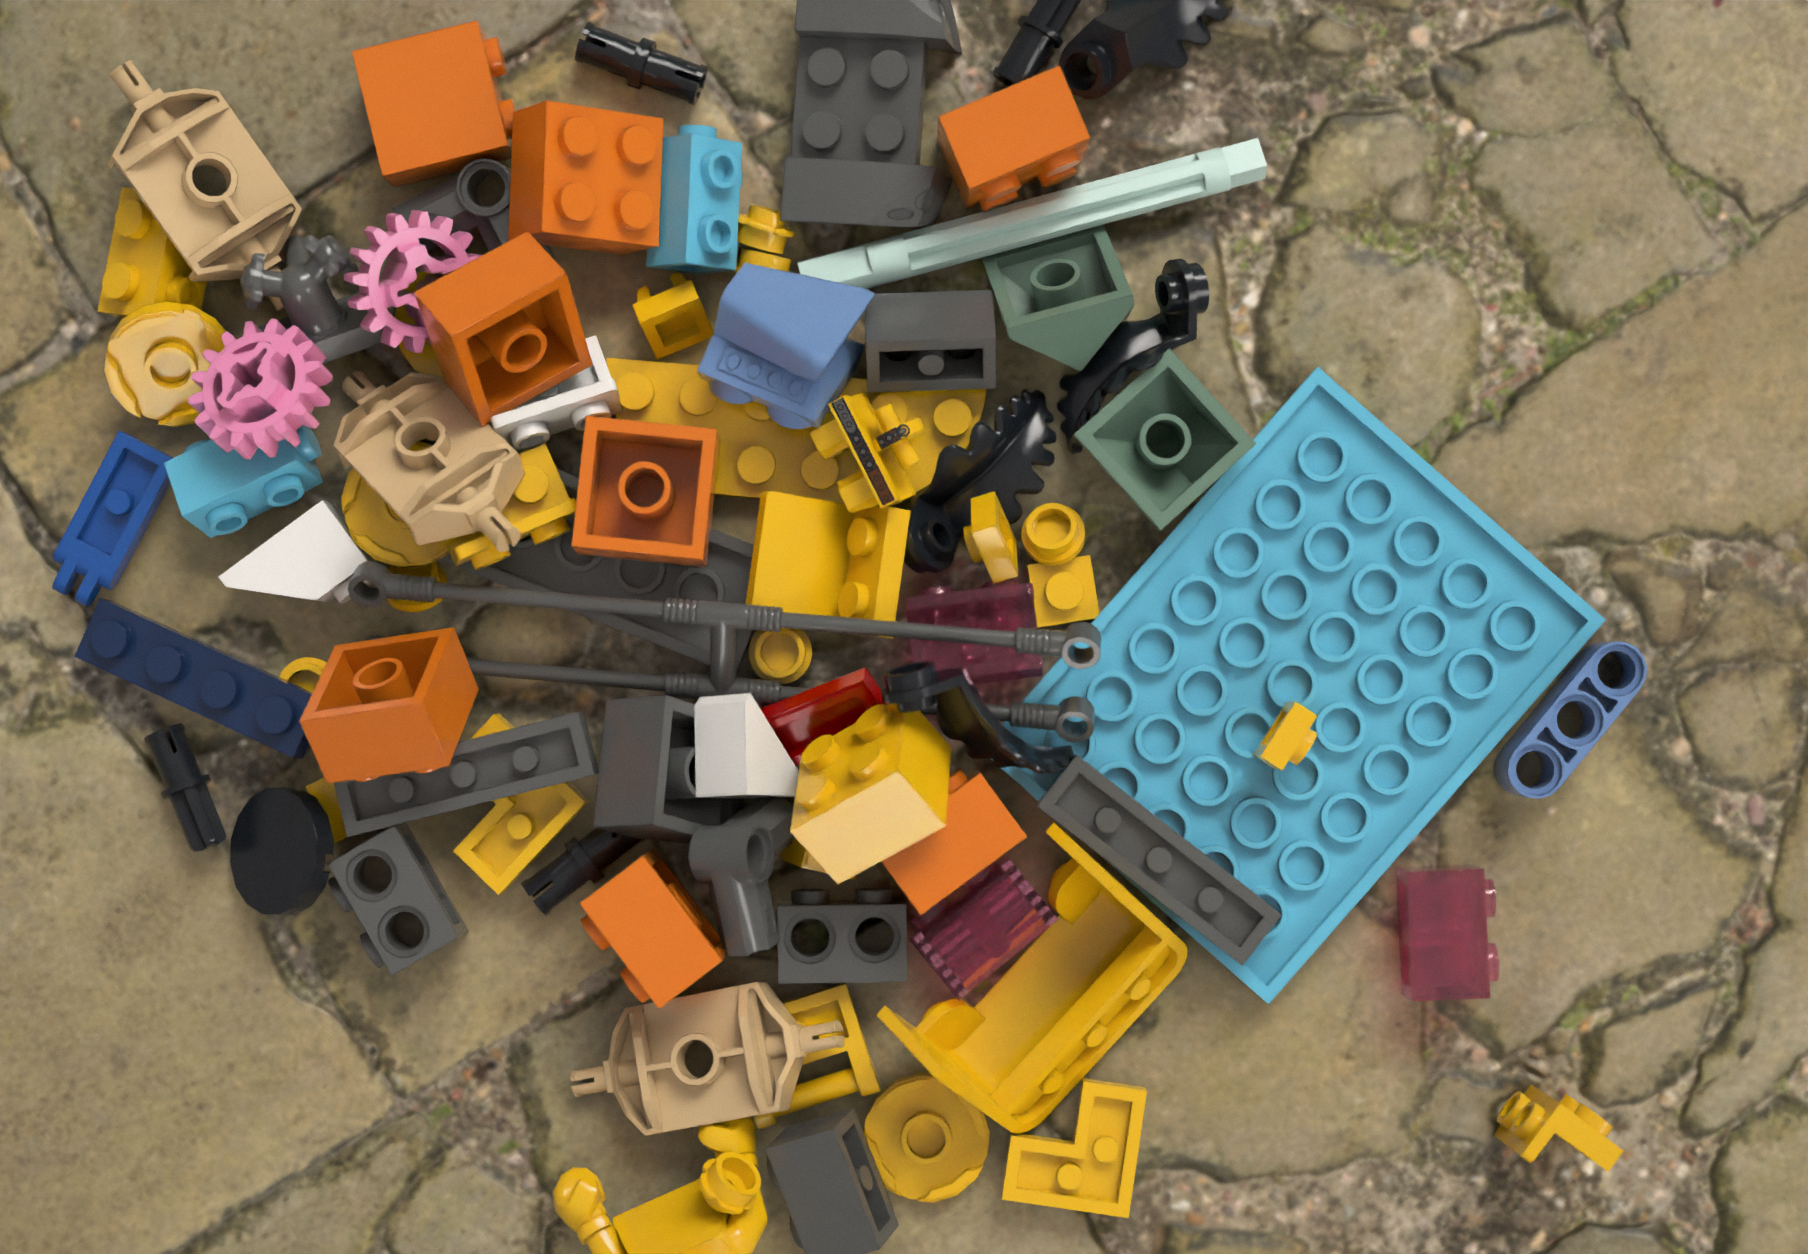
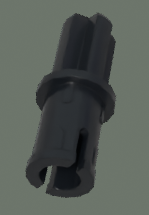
[992,0,1081,87]
[144,723,226,852]

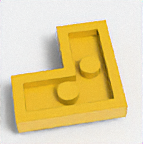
[453,713,590,895]
[1001,1078,1147,1218]

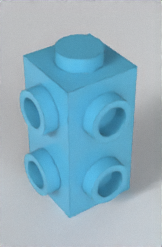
[646,125,743,275]
[164,425,323,538]

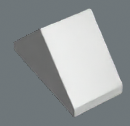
[694,693,799,799]

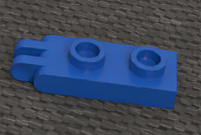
[52,430,174,607]

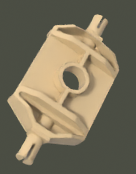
[107,60,302,312]
[333,371,525,552]
[570,982,845,1136]

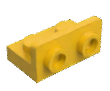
[444,443,576,570]

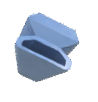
[697,263,875,429]

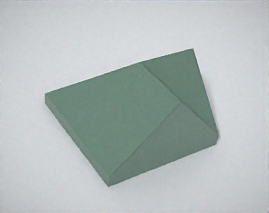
[981,225,1134,371]
[1073,348,1256,531]

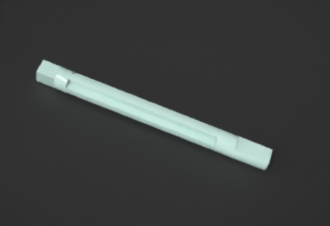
[797,138,1267,289]

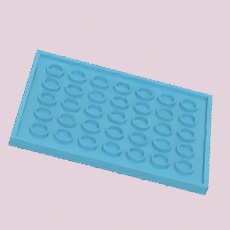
[991,367,1606,1004]

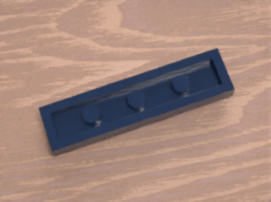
[74,598,313,759]

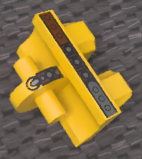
[809,392,925,513]

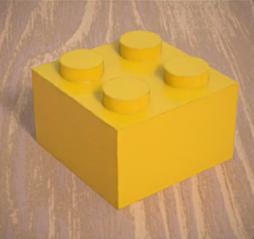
[790,704,951,884]

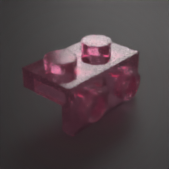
[905,579,1043,684]

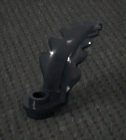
[1058,0,1228,99]
[1057,258,1209,455]
[904,389,1057,573]
[880,661,1074,774]

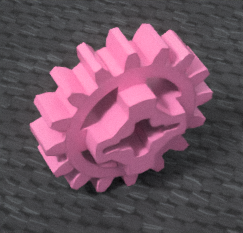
[344,210,482,353]
[189,319,333,460]

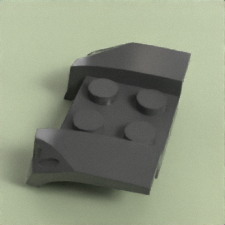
[780,0,962,227]

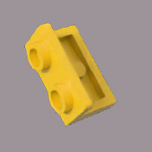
[97,187,207,318]
[1494,1084,1624,1172]

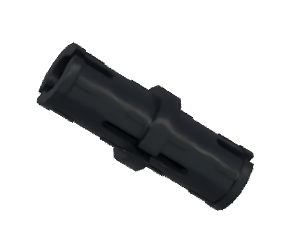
[575,22,708,106]
[521,828,646,916]

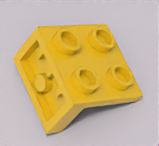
[745,491,911,639]

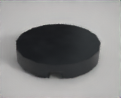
[230,787,334,914]

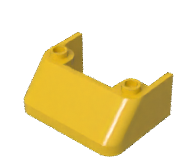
[876,822,1188,1134]

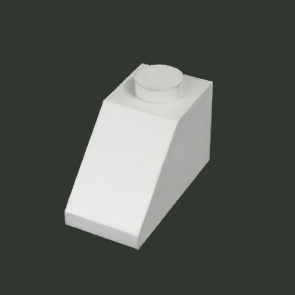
[219,500,378,604]

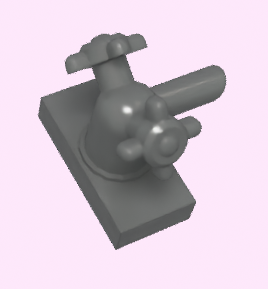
[240,235,384,364]

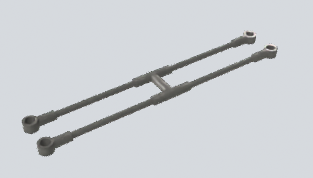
[348,561,1102,743]

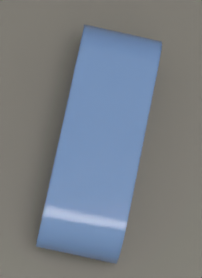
[1494,641,1647,799]

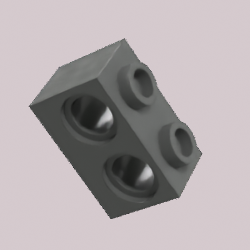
[328,822,469,976]
[777,888,908,984]

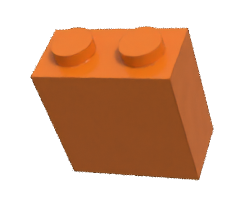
[352,20,517,187]

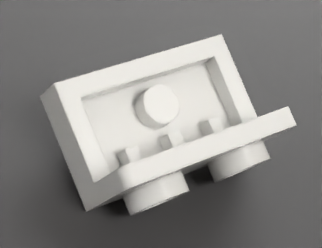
[490,335,622,451]

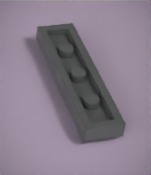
[334,711,599,837]
[1036,754,1282,966]

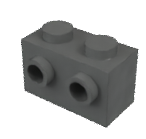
[865,290,996,392]
[765,1107,899,1254]

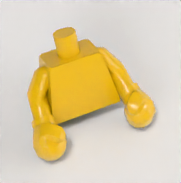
[552,1117,768,1254]

